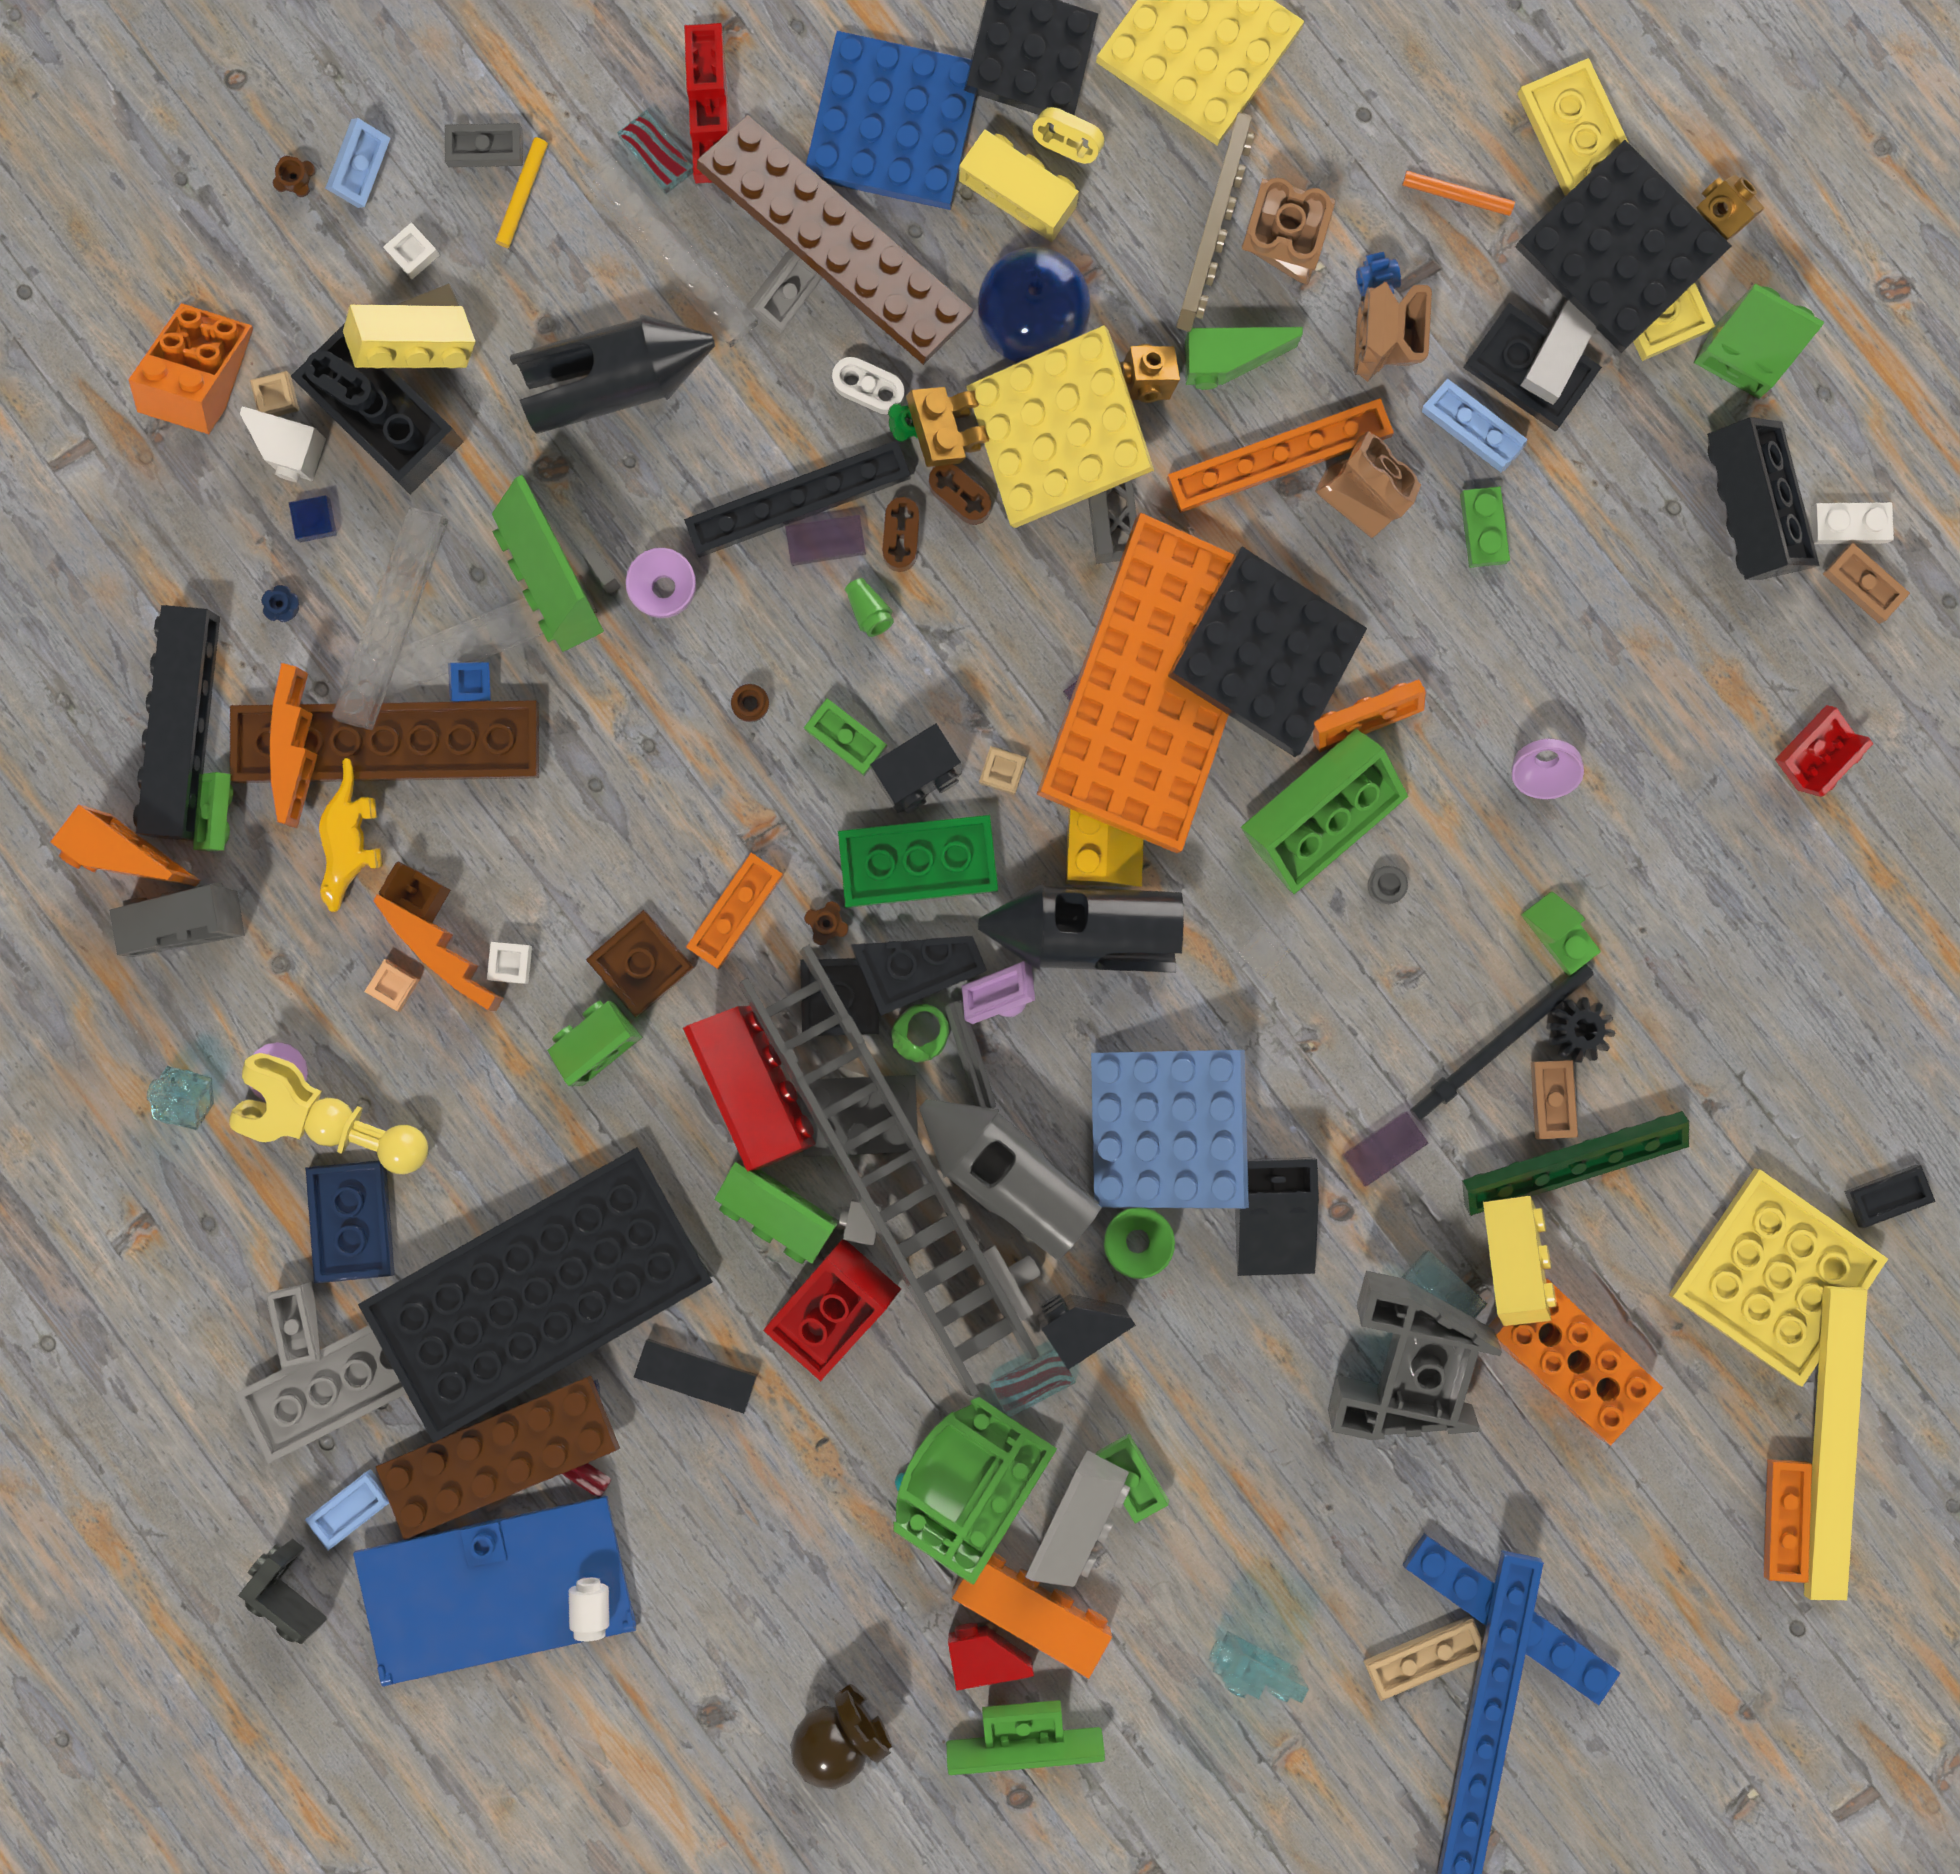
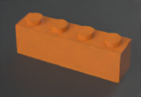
[952,1552,1112,1679]

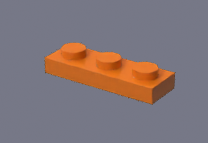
[1313,679,1426,753]
[686,852,784,969]
[1764,1459,1812,1583]

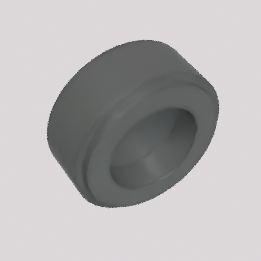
[1368,866,1408,905]

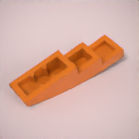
[270,663,317,828]
[373,894,504,1011]

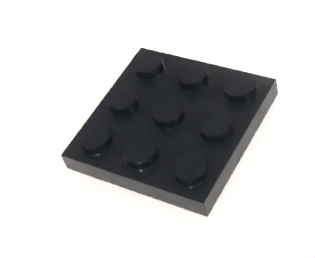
[964,0,1098,115]

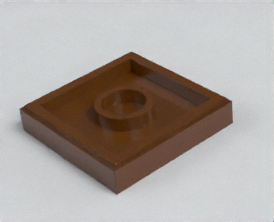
[586,910,695,1018]

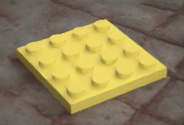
[1096,0,1304,146]
[966,325,1154,528]
[1669,1168,1888,1387]

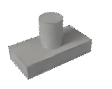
[981,1246,1040,1321]

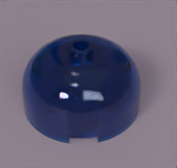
[978,247,1091,364]

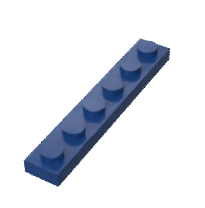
[1403,1533,1621,1706]

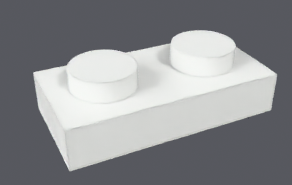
[1811,502,1894,544]

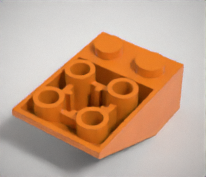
[128,303,253,434]

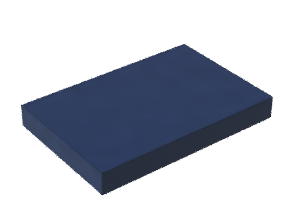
[305,1160,395,1284]

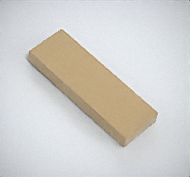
[1363,1615,1483,1701]

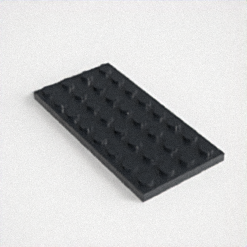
[358,1147,713,1443]

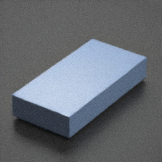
[305,1469,389,1551]

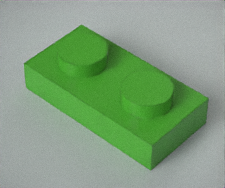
[1460,486,1510,568]
[804,698,888,776]
[193,772,233,852]
[1095,1433,1169,1524]

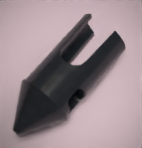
[510,314,715,434]
[978,883,1184,973]

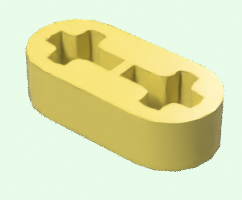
[1033,107,1104,164]

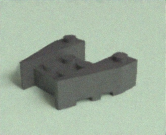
[1328,1271,1502,1440]

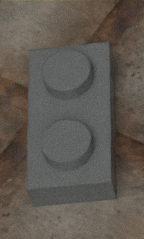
[445,123,523,168]

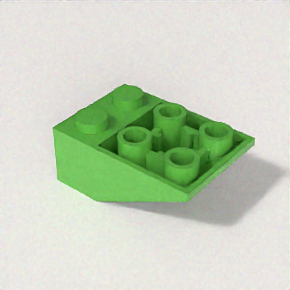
[1693,284,1824,399]

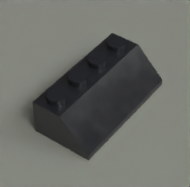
[1707,417,1820,580]

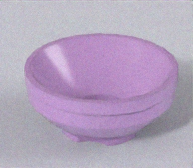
[626,548,696,618]
[1511,738,1584,799]

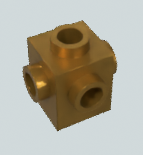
[1696,174,1765,240]
[1120,344,1180,403]

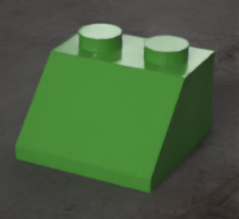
[547,1001,643,1087]

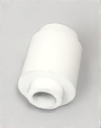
[569,1578,609,1642]

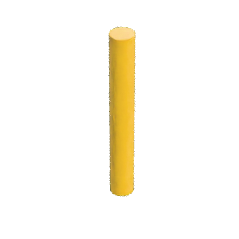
[495,137,548,248]

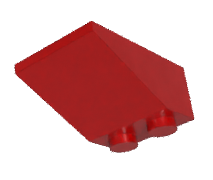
[763,1239,901,1382]

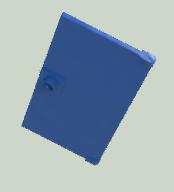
[353,1496,636,1687]

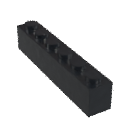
[133,605,220,841]

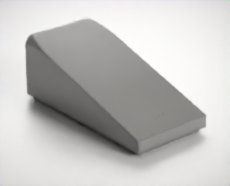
[265,1282,321,1370]

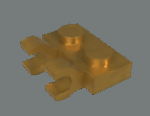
[906,387,989,467]

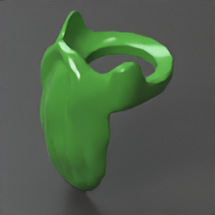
[892,1004,949,1062]

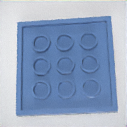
[1091,1050,1249,1209]

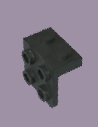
[238,1539,327,1644]

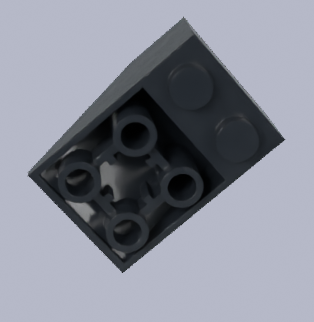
[1235,1157,1319,1276]

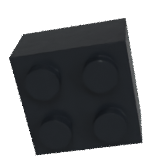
[870,723,962,814]

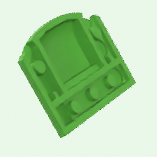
[893,1397,1057,1585]

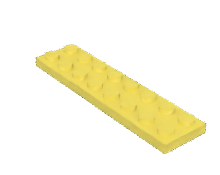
[1517,58,1715,361]

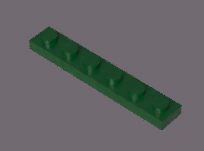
[1462,1111,1689,1216]

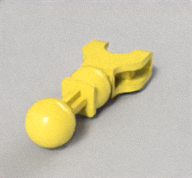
[229,1053,428,1174]

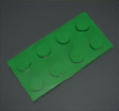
[838,815,998,908]

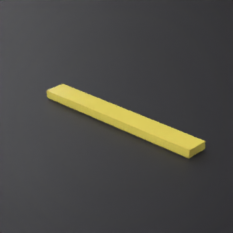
[1804,1286,1867,1600]

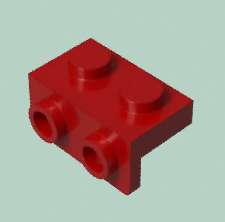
[1775,705,1873,797]

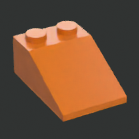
[50,804,201,886]

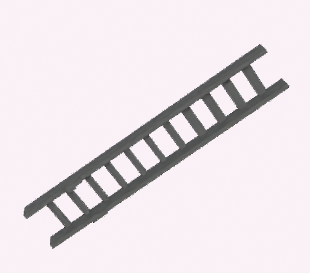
[739,944,1040,1396]

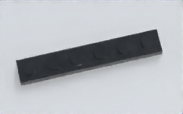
[684,440,911,558]

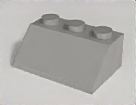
[1025,1450,1131,1587]

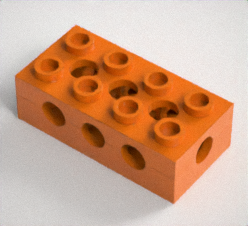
[1488,1278,1663,1446]

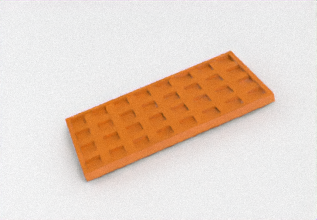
[1036,513,1234,853]

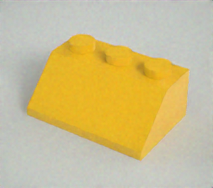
[1065,808,1144,888]

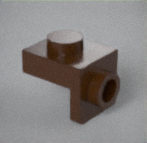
[379,862,451,923]

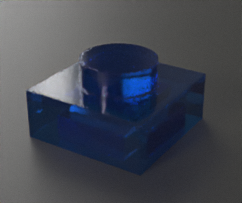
[289,495,337,543]

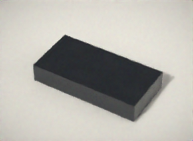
[1844,1165,1936,1228]

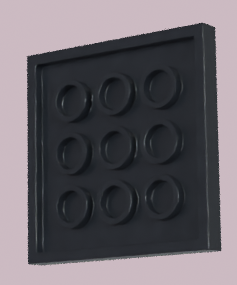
[1515,140,1732,353]
[1168,546,1367,757]

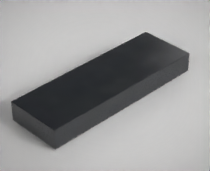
[634,1339,757,1414]

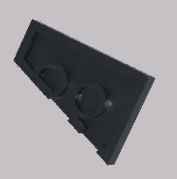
[850,936,987,1016]

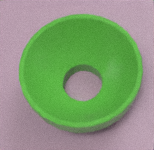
[1104,1208,1175,1279]

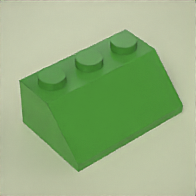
[714,1159,839,1264]

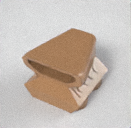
[1242,178,1335,285]
[1353,282,1432,382]
[1315,431,1421,538]

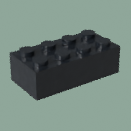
[290,323,463,495]

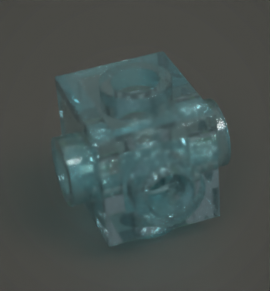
[147,1066,214,1130]

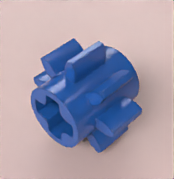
[1356,252,1401,296]

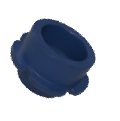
[261,585,299,623]

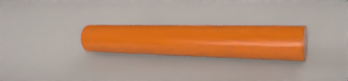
[1402,171,1515,216]

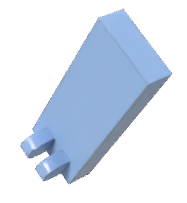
[1422,379,1528,473]

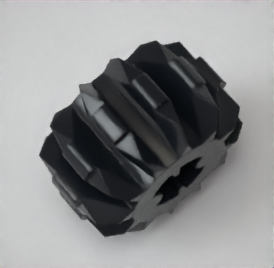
[1546,997,1616,1063]

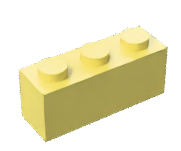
[959,129,1079,242]
[343,305,475,368]
[1483,1196,1556,1326]

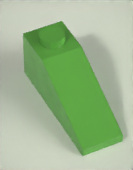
[1185,327,1303,390]

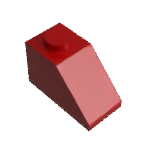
[948,1623,1034,1691]

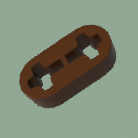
[929,464,991,525]
[882,497,920,572]

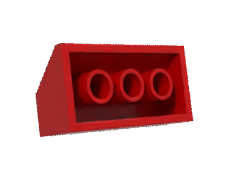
[683,1005,816,1172]

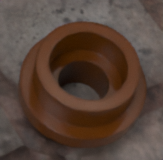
[731,684,769,722]

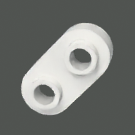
[832,357,905,414]

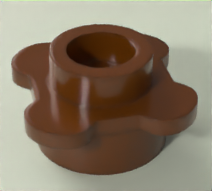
[273,156,315,197]
[804,901,849,945]

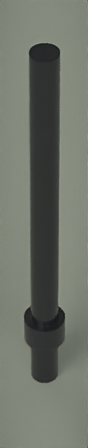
[1410,964,1594,1121]

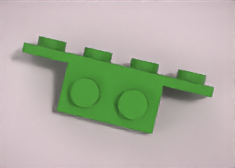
[946,1700,1105,1775]

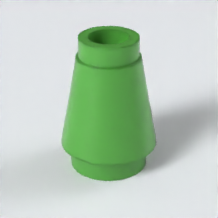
[845,578,894,637]

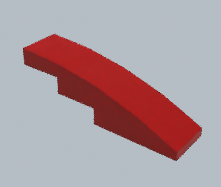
[684,23,730,184]

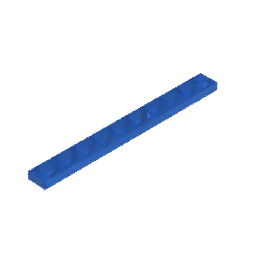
[1437,1550,1544,1874]

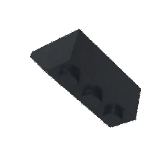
[1038,1294,1136,1370]

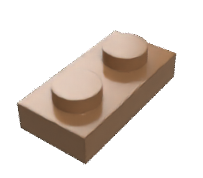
[1823,543,1910,624]
[1530,1060,1578,1139]

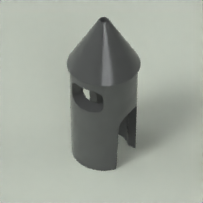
[919,1099,1102,1261]

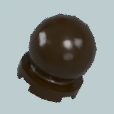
[790,1684,892,1790]

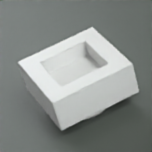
[383,222,440,279]
[487,942,532,984]

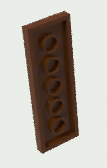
[376,1375,620,1540]

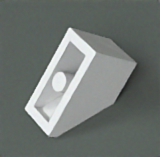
[240,406,326,482]

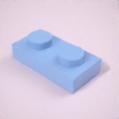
[325,118,390,208]

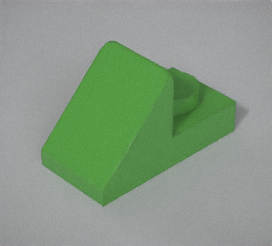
[1521,891,1601,975]

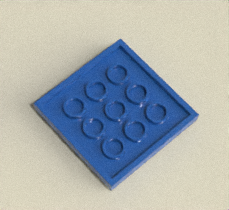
[806,31,976,210]

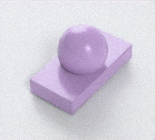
[962,961,1035,1024]

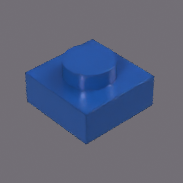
[448,662,491,701]

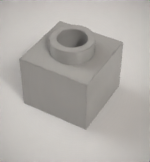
[838,1199,883,1246]

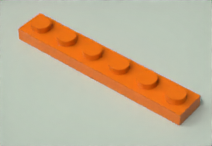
[1167,398,1394,513]

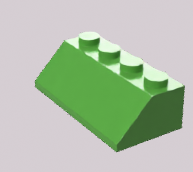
[492,475,604,652]
[1241,729,1409,894]

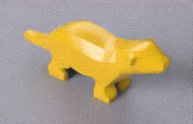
[319,758,382,912]

